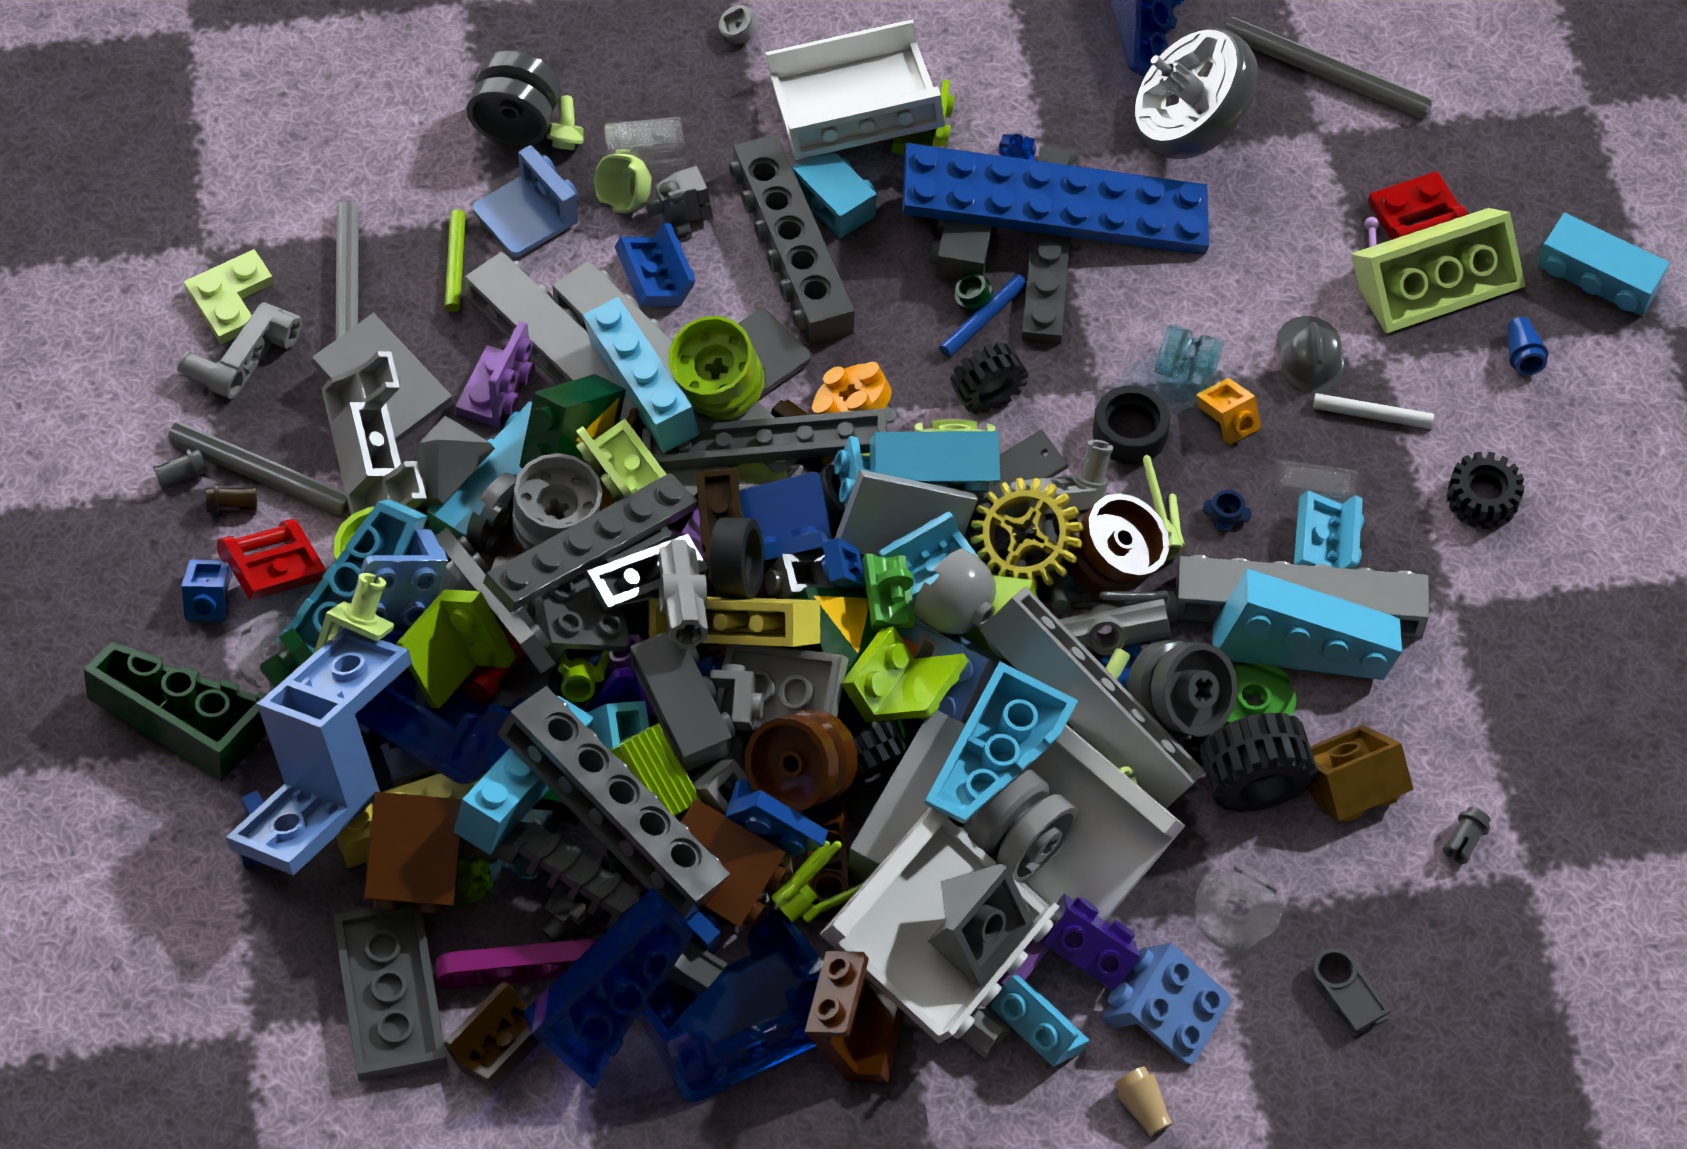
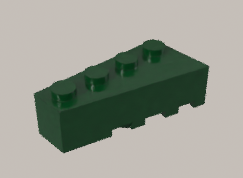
[84,641,267,782]

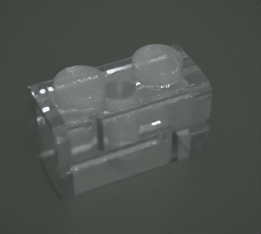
[604,117,686,175]

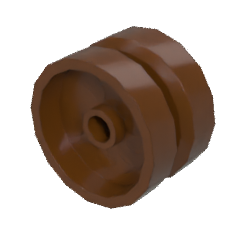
[1063,493,1169,598]
[745,709,857,812]

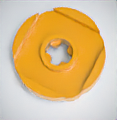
[812,362,892,414]

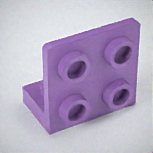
[455,321,535,429]

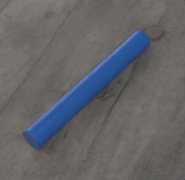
[939,274,1027,358]

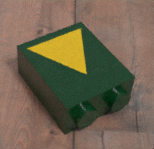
[519,374,626,469]
[793,587,878,700]

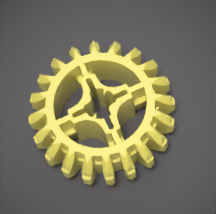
[970,478,1083,590]

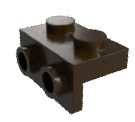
[444,981,555,1090]

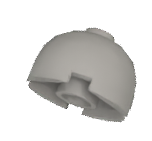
[913,549,996,635]

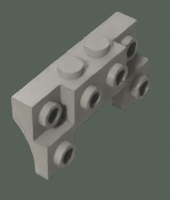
[321,351,427,515]

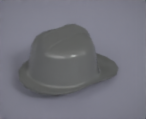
[1278,316,1344,394]

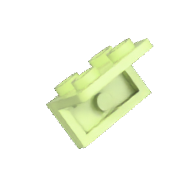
[576,418,667,503]

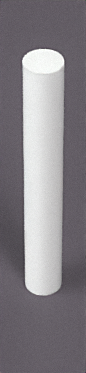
[1313,393,1434,429]

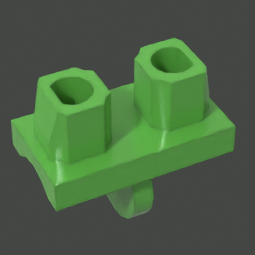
[862,554,916,632]

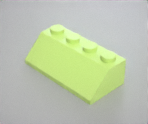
[1351,208,1526,333]

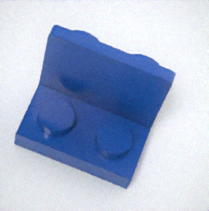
[740,472,833,569]

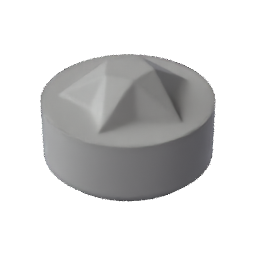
[719,5,758,44]

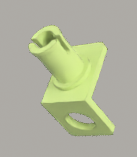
[314,573,394,653]

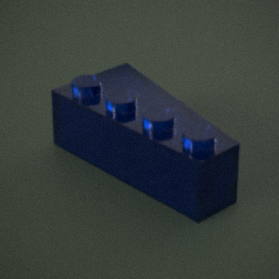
[524,887,693,1089]

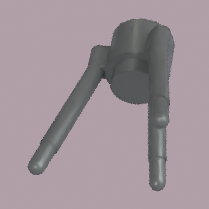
[1071,590,1179,648]

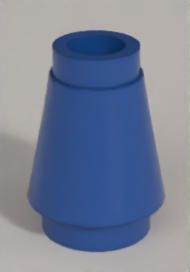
[1507,317,1549,376]

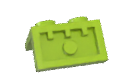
[396,589,517,709]
[841,626,969,722]

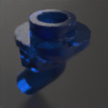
[998,131,1036,160]

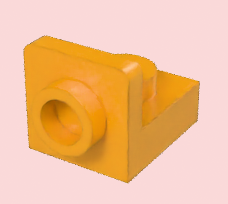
[1196,378,1261,445]

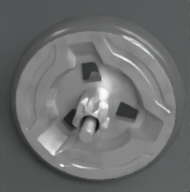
[1134,28,1258,159]

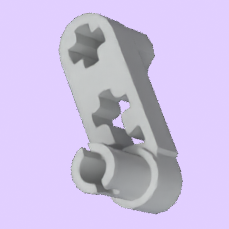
[177,302,303,399]
[1005,440,1113,533]

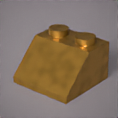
[1308,724,1414,822]

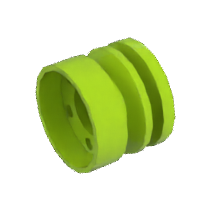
[668,316,764,421]

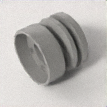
[512,453,603,552]

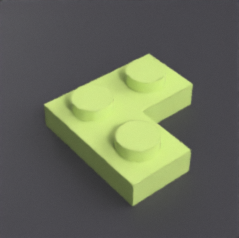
[184,249,274,344]

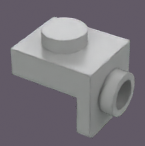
[710,664,763,732]

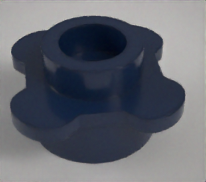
[1203,490,1252,532]

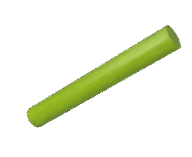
[444,209,466,312]

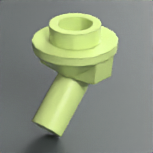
[546,95,584,150]

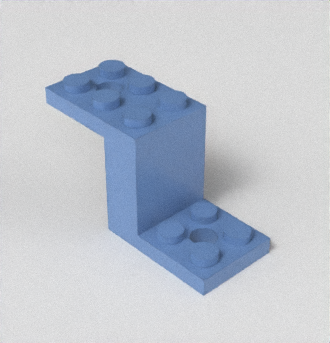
[226,627,412,876]

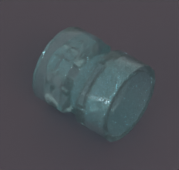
[1155,324,1224,389]

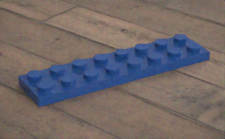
[902,143,1209,254]

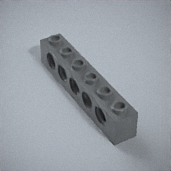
[729,134,855,346]
[497,686,730,923]

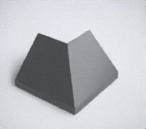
[413,416,495,507]
[927,864,1034,987]

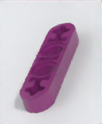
[435,939,609,989]

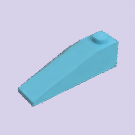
[924,662,1078,824]

